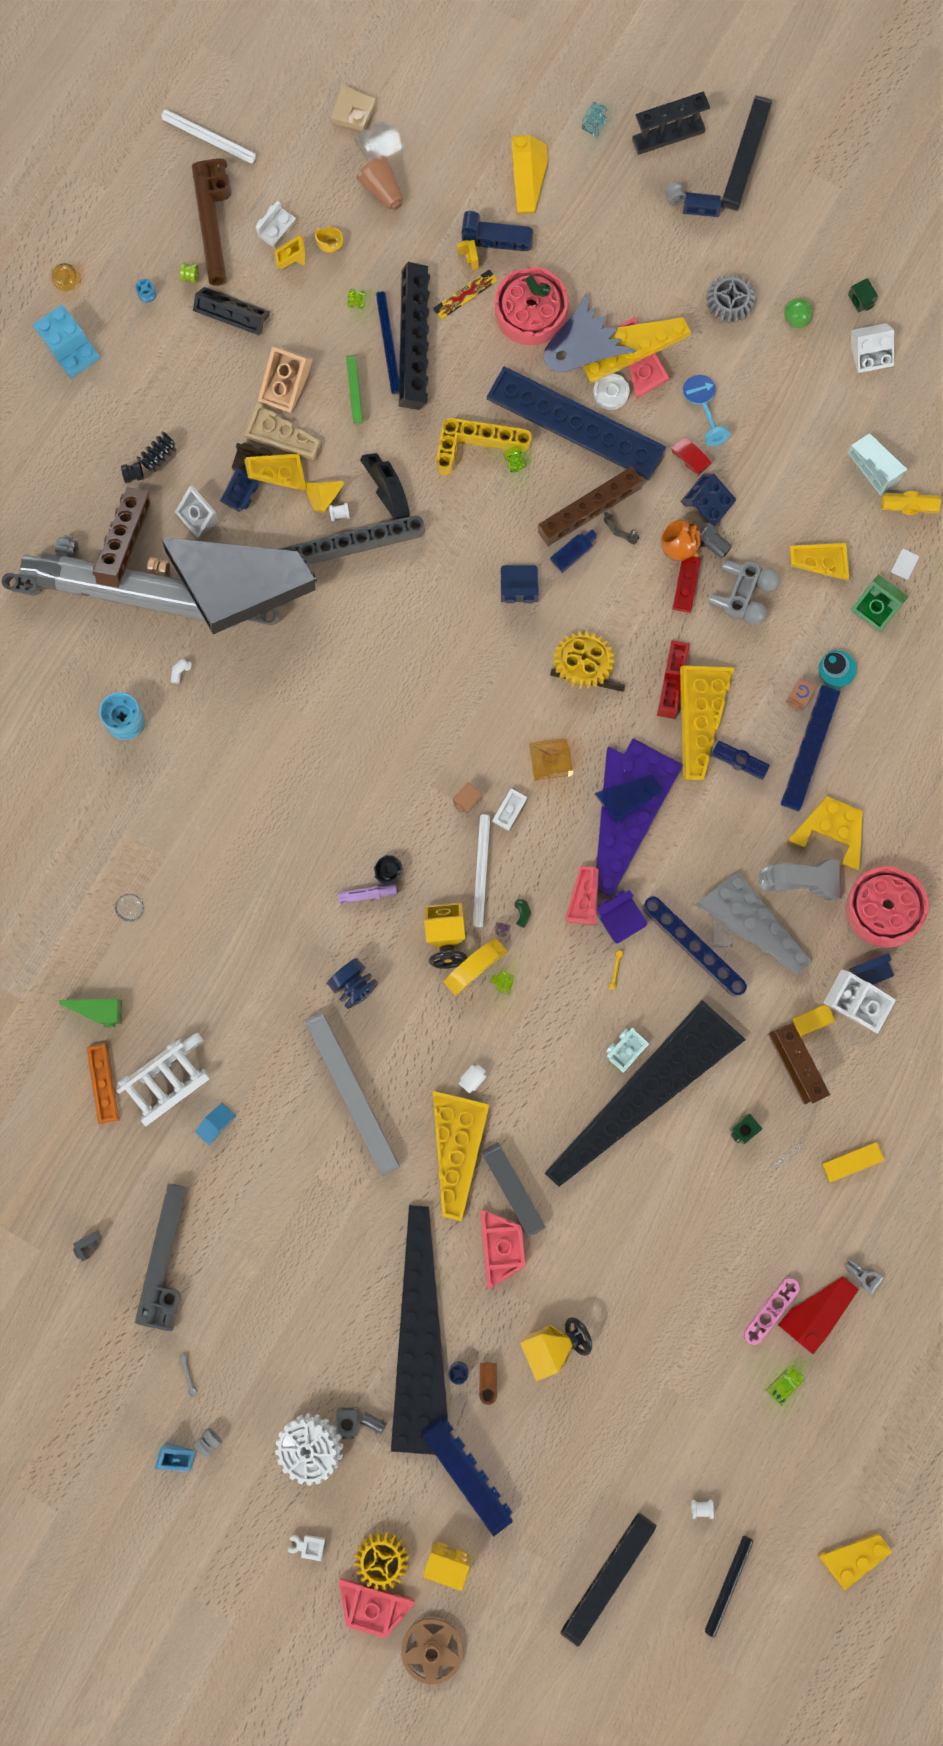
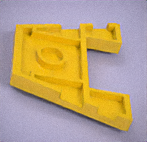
[788,796,863,871]

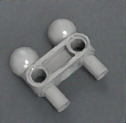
[709,559,780,625]

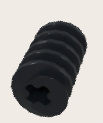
[136,431,177,472]

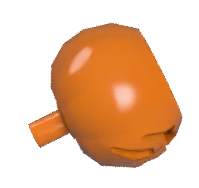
[661,520,701,561]

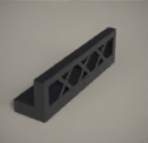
[193,287,270,335]

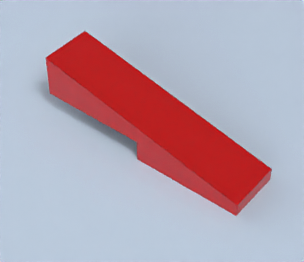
[657,640,690,719]

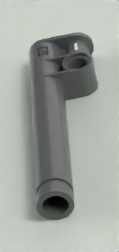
[135,1183,187,1331]

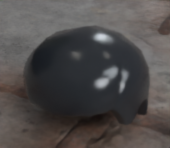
[374,855,403,884]

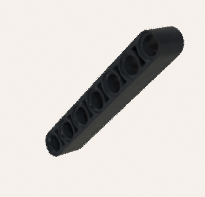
[721,95,773,211]
[560,1512,657,1647]

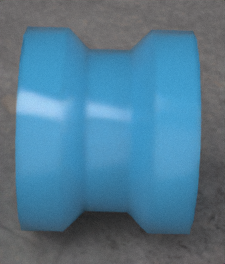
[135,279,156,303]

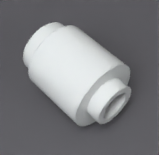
[458,1064,486,1093]

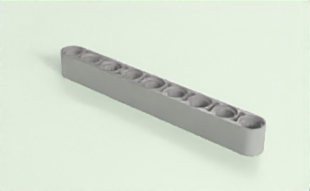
[305,1012,400,1176]

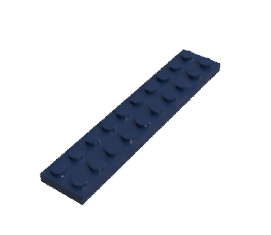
[487,366,666,480]

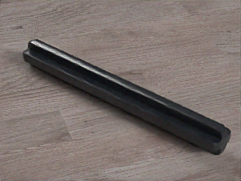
[705,1536,753,1637]

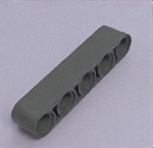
[481,1142,546,1237]

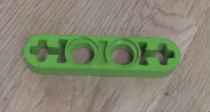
[346,355,363,424]

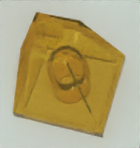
[529,738,573,781]

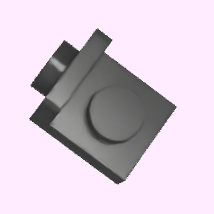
[73,1231,102,1261]

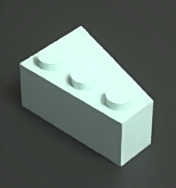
[848,433,907,496]

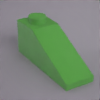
[59,999,122,1028]

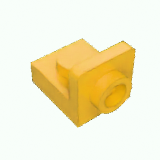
[457,240,479,270]

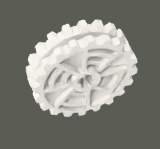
[275,1413,343,1486]

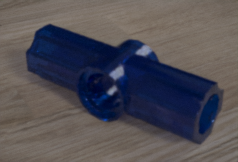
[711,740,770,780]

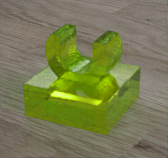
[490,971,515,995]

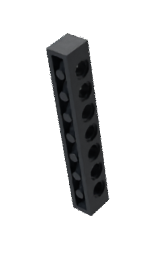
[399,262,430,410]

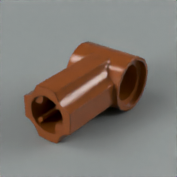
[479,1363,497,1405]

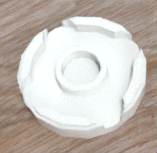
[593,373,630,410]

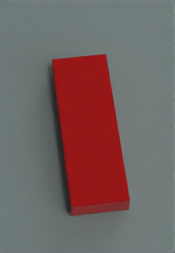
[672,557,701,613]

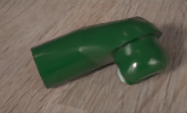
[525,275,551,297]

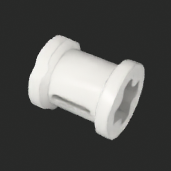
[329,503,350,522]
[691,1499,714,1519]

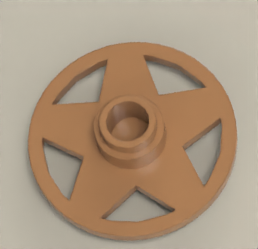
[401,1618,463,1684]

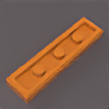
[86,1044,119,1124]

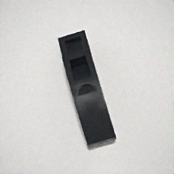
[360,453,410,520]

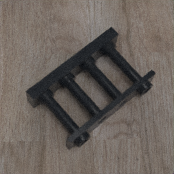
[632,91,710,155]

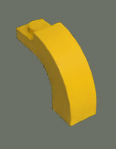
[443,937,508,996]

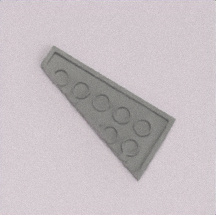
[695,872,812,974]

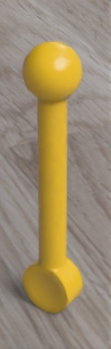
[609,950,623,990]

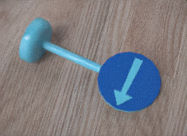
[683,375,730,446]

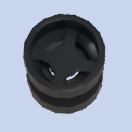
[121,462,144,483]

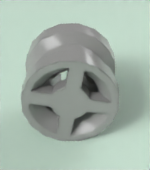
[665,182,687,206]

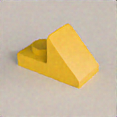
[274,235,305,270]

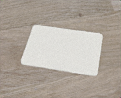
[891,549,919,580]

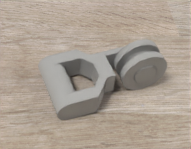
[844,1259,884,1294]

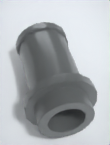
[360,1411,387,1434]

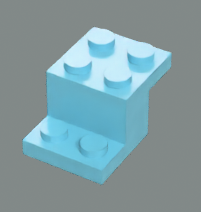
[32,304,100,379]

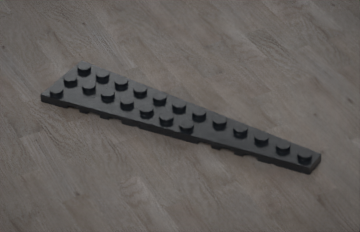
[544,1000,746,1187]
[391,1205,451,1456]

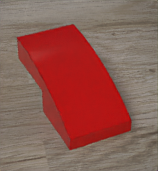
[671,436,712,476]

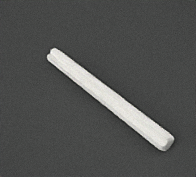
[161,109,256,164]
[473,814,490,928]

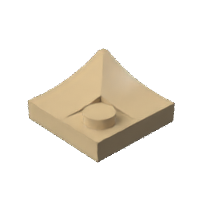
[331,83,377,131]

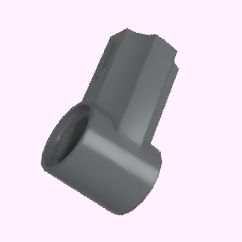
[699,522,732,559]

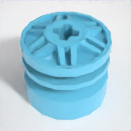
[99,692,145,740]

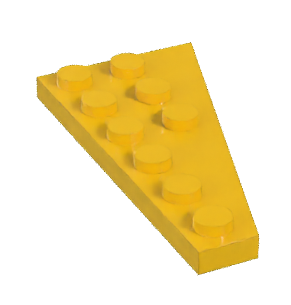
[582,317,691,384]
[432,1091,489,1221]

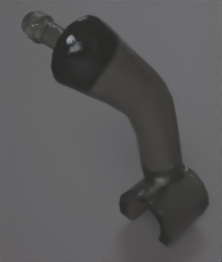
[604,511,640,544]

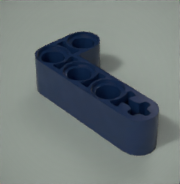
[461,211,534,251]

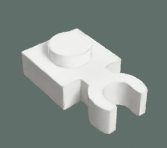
[288,1535,325,1561]

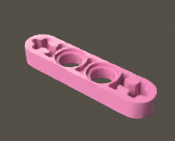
[743,1278,800,1345]

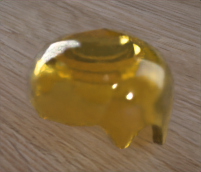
[51,263,81,292]

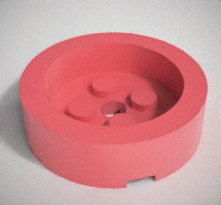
[495,267,568,345]
[846,867,929,948]

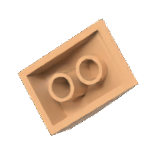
[258,346,313,413]

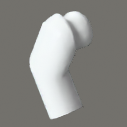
[170,659,192,684]

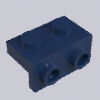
[220,468,259,512]

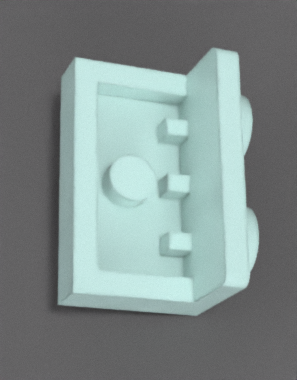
[606,1027,649,1073]

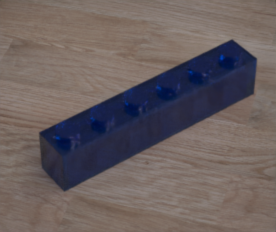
[421,1416,513,1537]

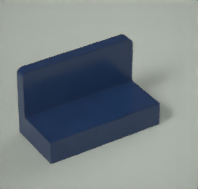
[683,192,721,217]
[849,953,894,985]

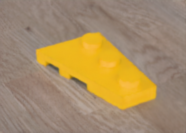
[245,454,307,491]
[789,543,849,581]

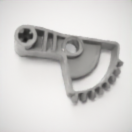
[759,859,842,900]

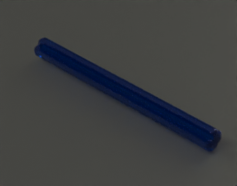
[376,291,399,394]

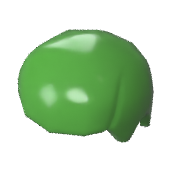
[784,298,812,328]

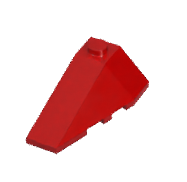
[778,1276,859,1355]

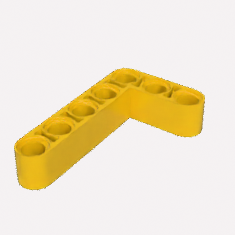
[436,418,532,476]

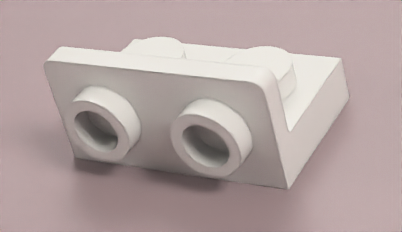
[256,201,297,248]

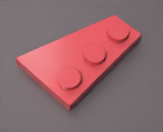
[565,866,599,926]

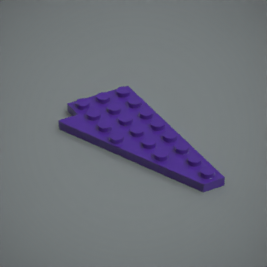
[596,738,683,897]

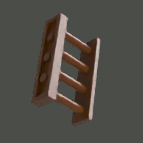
[768,1023,830,1105]

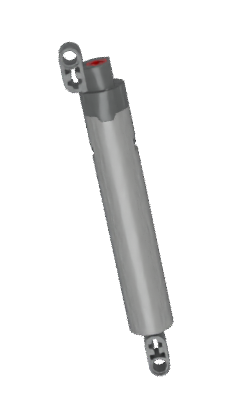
[2,552,279,627]

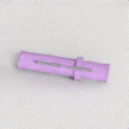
[338,883,397,904]

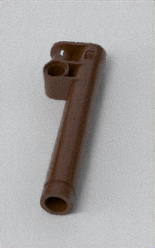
[192,158,231,286]

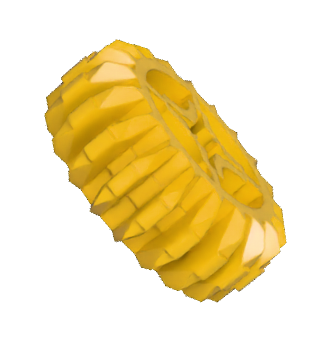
[354,1531,409,1590]

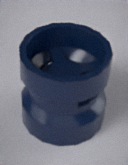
[448,1361,469,1385]

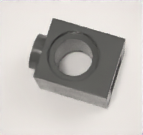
[336,1407,359,1440]

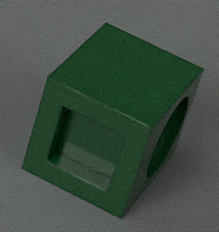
[848,278,878,313]
[730,1114,763,1144]

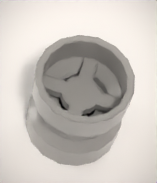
[194,1428,222,1458]

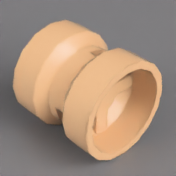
[147,557,171,577]

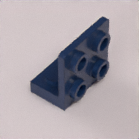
[680,474,736,527]

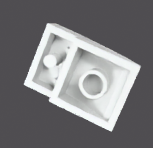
[823,969,896,1034]

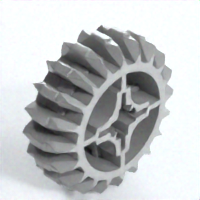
[706,273,756,324]

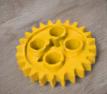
[553,631,615,689]

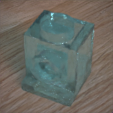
[582,101,607,137]

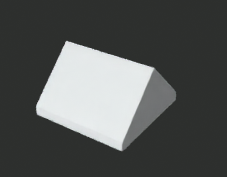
[175,485,220,539]

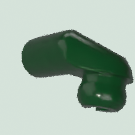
[514,899,531,928]

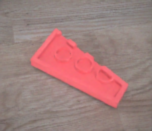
[619,317,669,398]

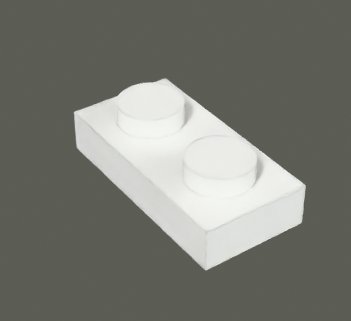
[492,789,527,831]

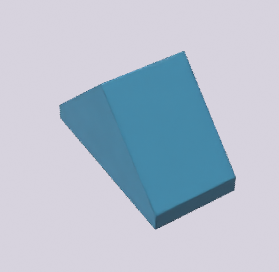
[195,1103,236,1145]
[155,1442,195,1472]

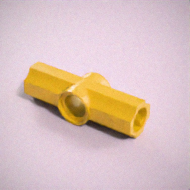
[881,491,941,515]

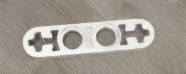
[138,1033,204,1086]

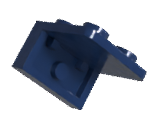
[501,565,539,604]

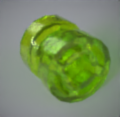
[503,447,527,473]

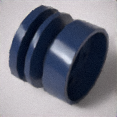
[326,958,379,1009]

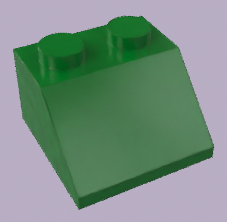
[851,574,908,632]

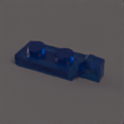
[550,529,597,573]

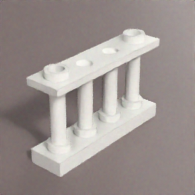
[116,1039,209,1127]

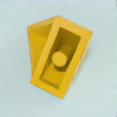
[305,480,345,513]

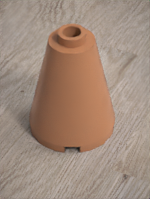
[357,155,403,210]

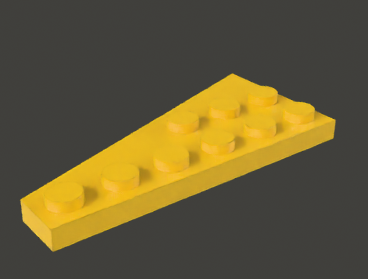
[680,666,735,780]

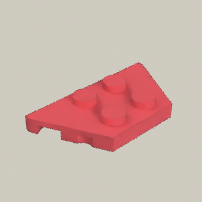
[480,1210,525,1289]
[339,1578,415,1639]

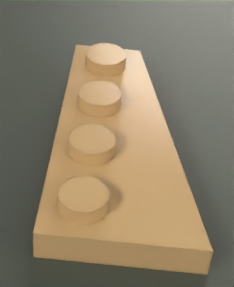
[245,403,320,460]

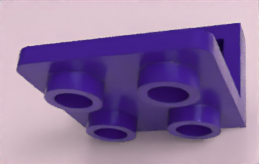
[596,890,647,944]

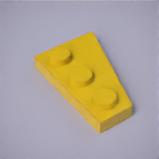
[817,1533,892,1591]

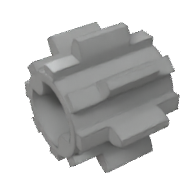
[55,535,78,558]

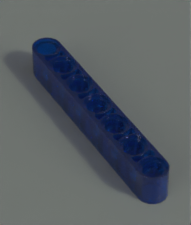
[780,685,840,812]
[643,896,747,997]

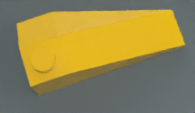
[511,135,548,214]

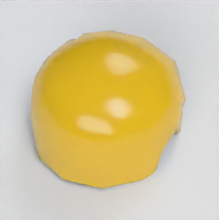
[315,225,344,253]

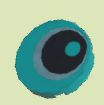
[818,650,857,688]

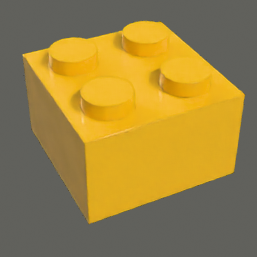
[423,1542,471,1591]

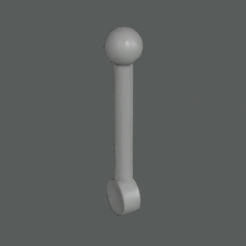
[179,1354,197,1396]

